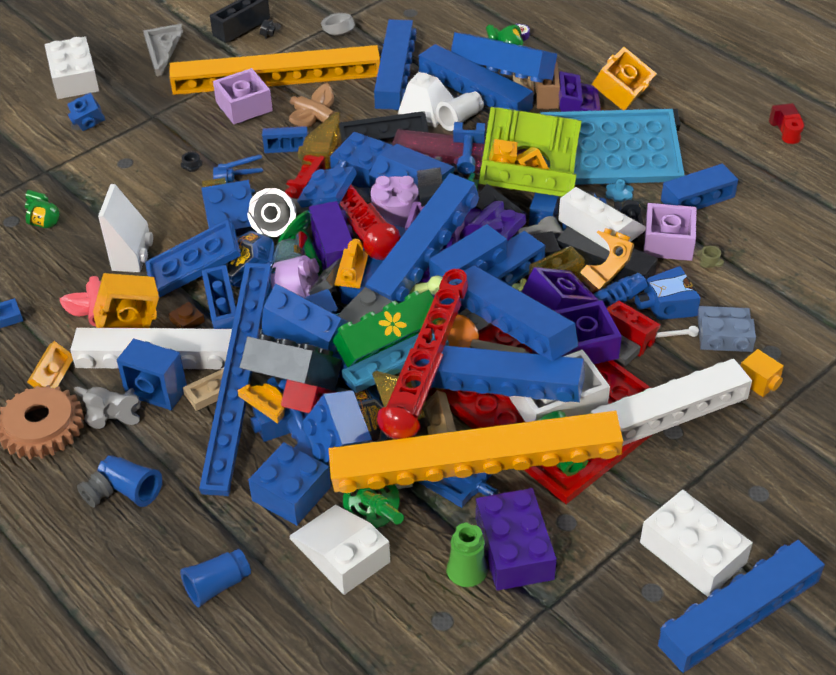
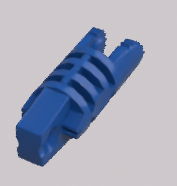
[593,273,648,308]

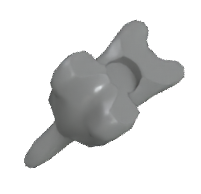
[74,387,141,429]

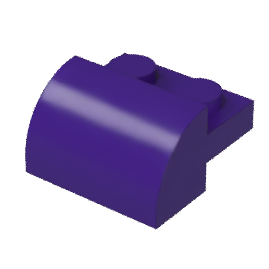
[558,71,601,112]
[460,201,526,241]

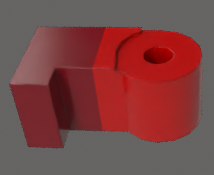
[769,103,804,144]

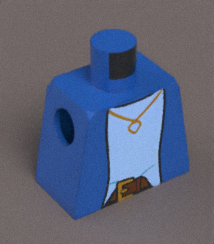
[635,266,701,320]

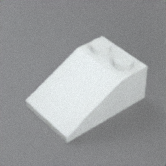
[98,184,153,272]
[290,505,390,595]

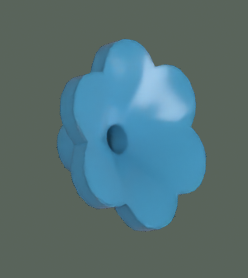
[605,179,633,202]

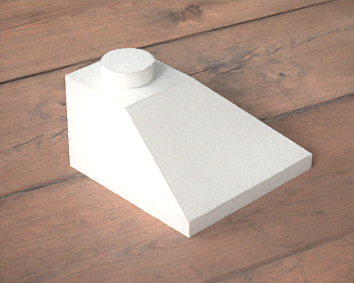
[398,72,454,127]

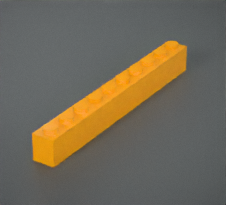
[170,45,380,95]
[329,411,623,493]

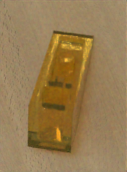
[298,112,340,169]

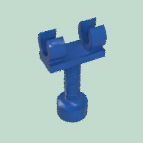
[453,122,485,175]

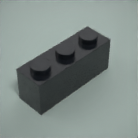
[209,0,270,43]

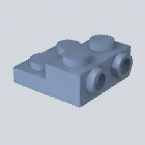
[697,306,756,352]

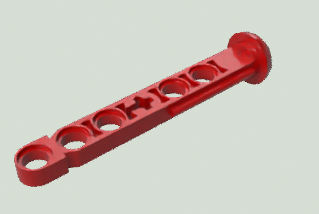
[339,185,401,260]
[377,269,468,439]

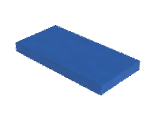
[145,219,241,297]

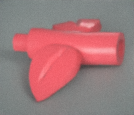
[60,276,101,326]

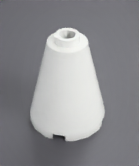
[248,188,297,237]

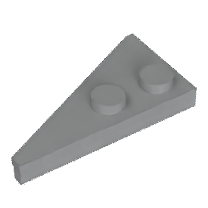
[143,24,183,76]

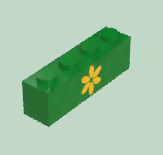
[332,290,443,368]

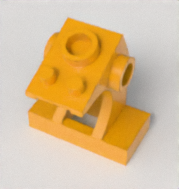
[580,228,634,290]

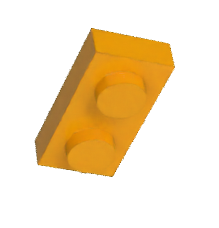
[27,341,73,389]

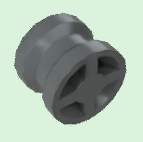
[77,471,113,508]

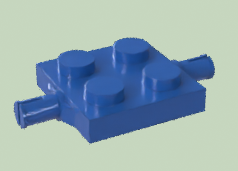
[297,159,357,211]
[417,473,499,508]

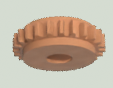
[0,385,84,459]

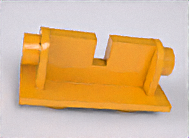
[335,239,368,288]

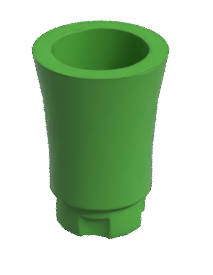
[446,523,488,587]

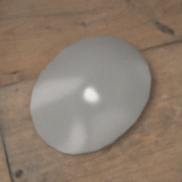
[321,13,355,36]

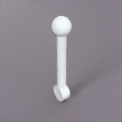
[655,326,699,339]

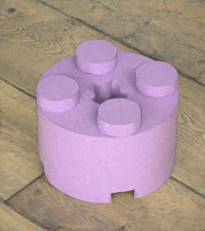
[371,176,419,228]
[271,255,319,298]

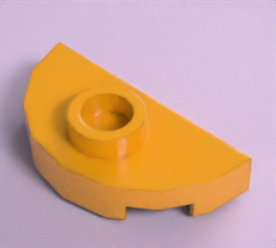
[238,383,286,423]

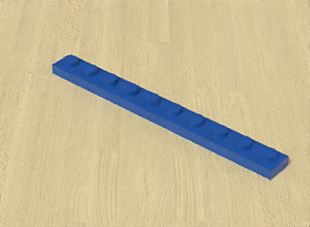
[199,263,272,496]

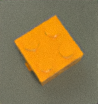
[591,47,657,110]
[93,273,159,328]

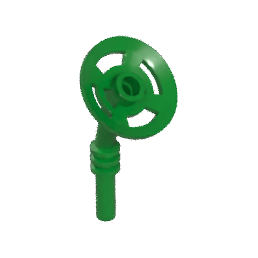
[277,211,323,276]
[343,484,404,529]

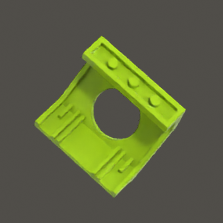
[479,106,581,197]

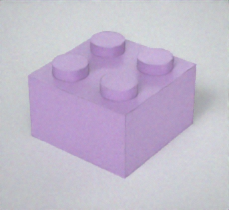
[213,68,273,124]
[643,203,696,261]

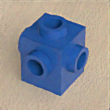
[67,92,106,131]

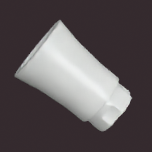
[436,91,484,131]

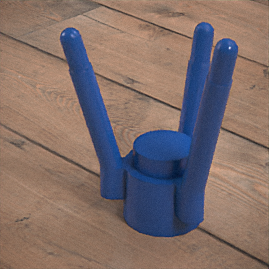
[213,155,263,193]

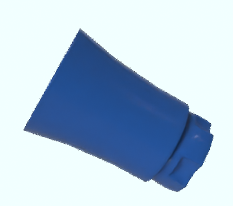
[97,455,162,507]
[180,549,251,608]

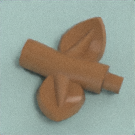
[289,82,337,127]

